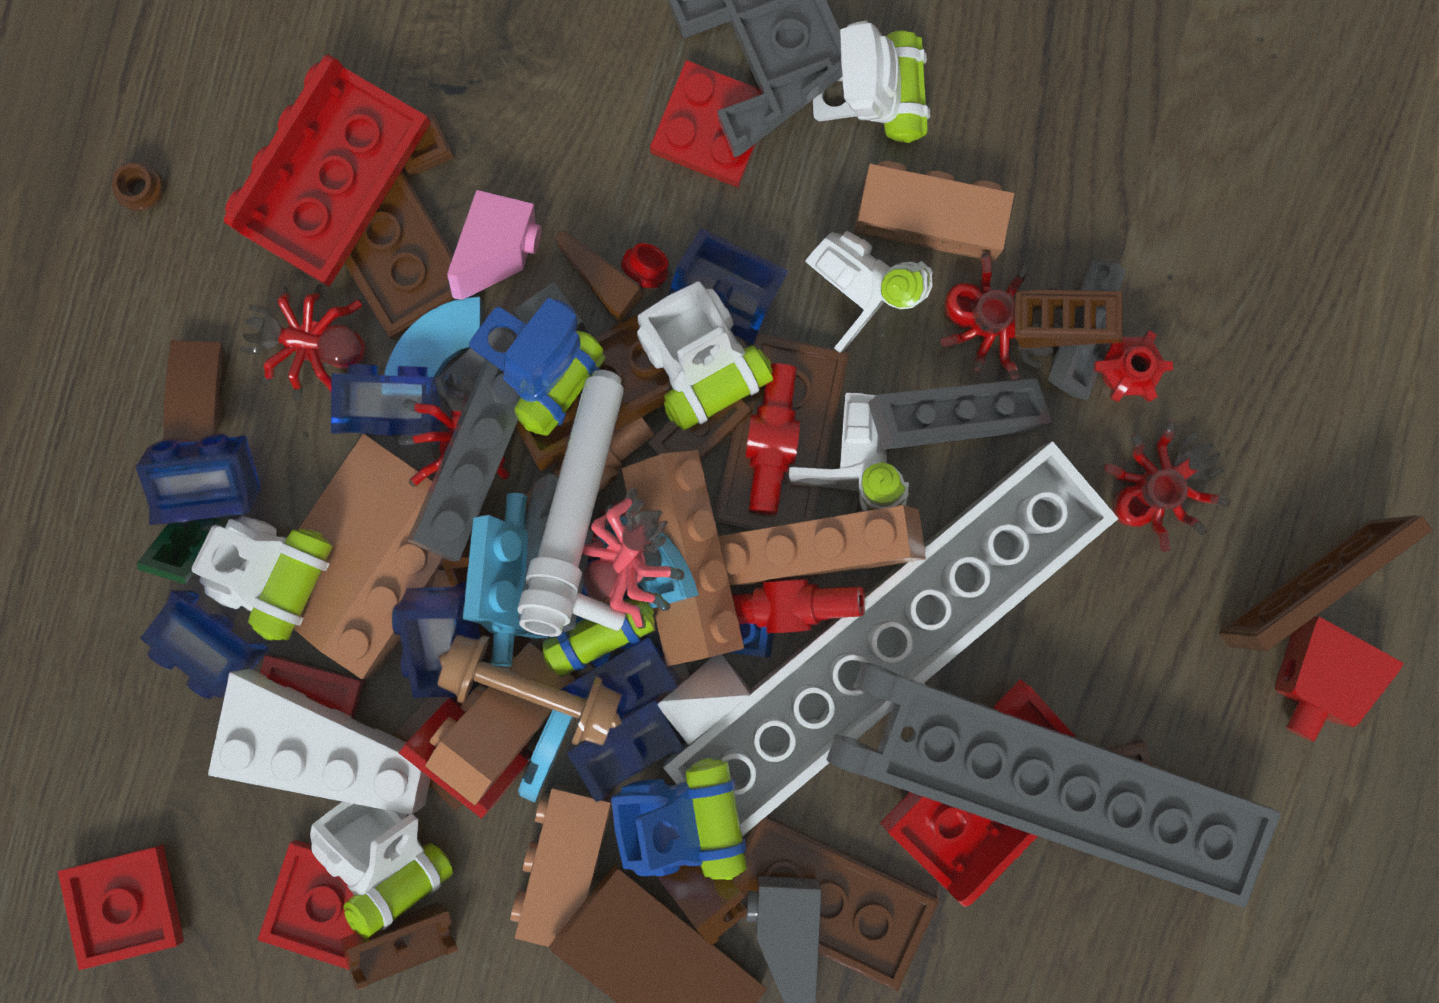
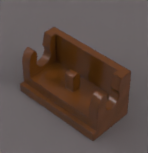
[658,865,747,946]
[340,902,458,991]

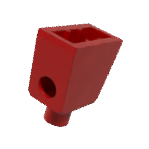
[1275,616,1404,742]

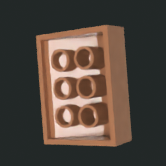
[294,433,485,679]

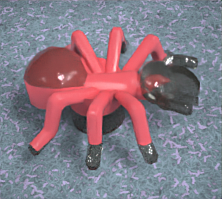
[582,488,684,629]

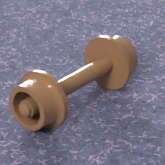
[438,634,622,746]

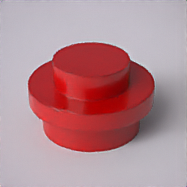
[621,243,669,288]

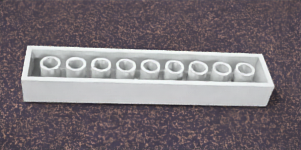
[663,441,1118,836]

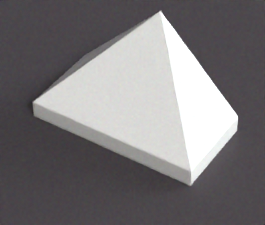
[657,654,751,745]

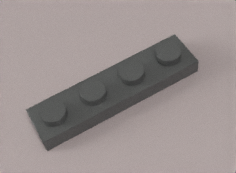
[407,359,520,562]
[868,378,1052,450]

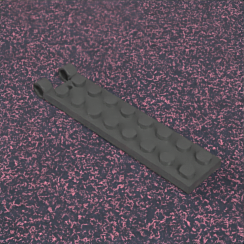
[826,661,1281,908]

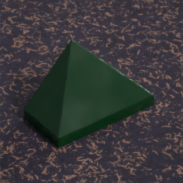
[137,499,233,585]

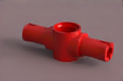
[745,363,800,515]
[732,579,865,633]

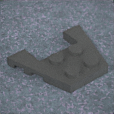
[668,0,843,157]

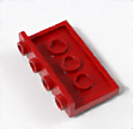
[224,54,431,287]
[879,679,1077,907]

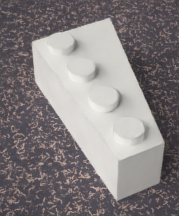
[208,669,430,815]

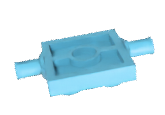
[463,493,548,667]

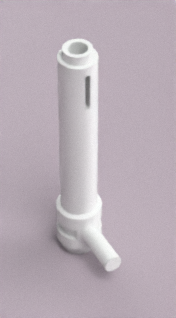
[517,370,625,637]

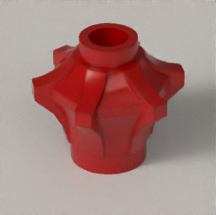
[1093,330,1173,402]

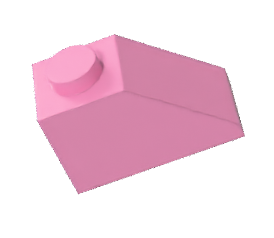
[447,190,542,300]

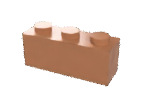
[853,161,1014,262]
[425,642,577,805]
[510,782,614,947]

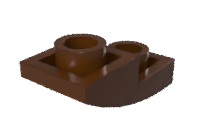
[163,340,225,446]

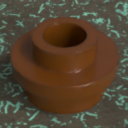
[112,162,163,211]

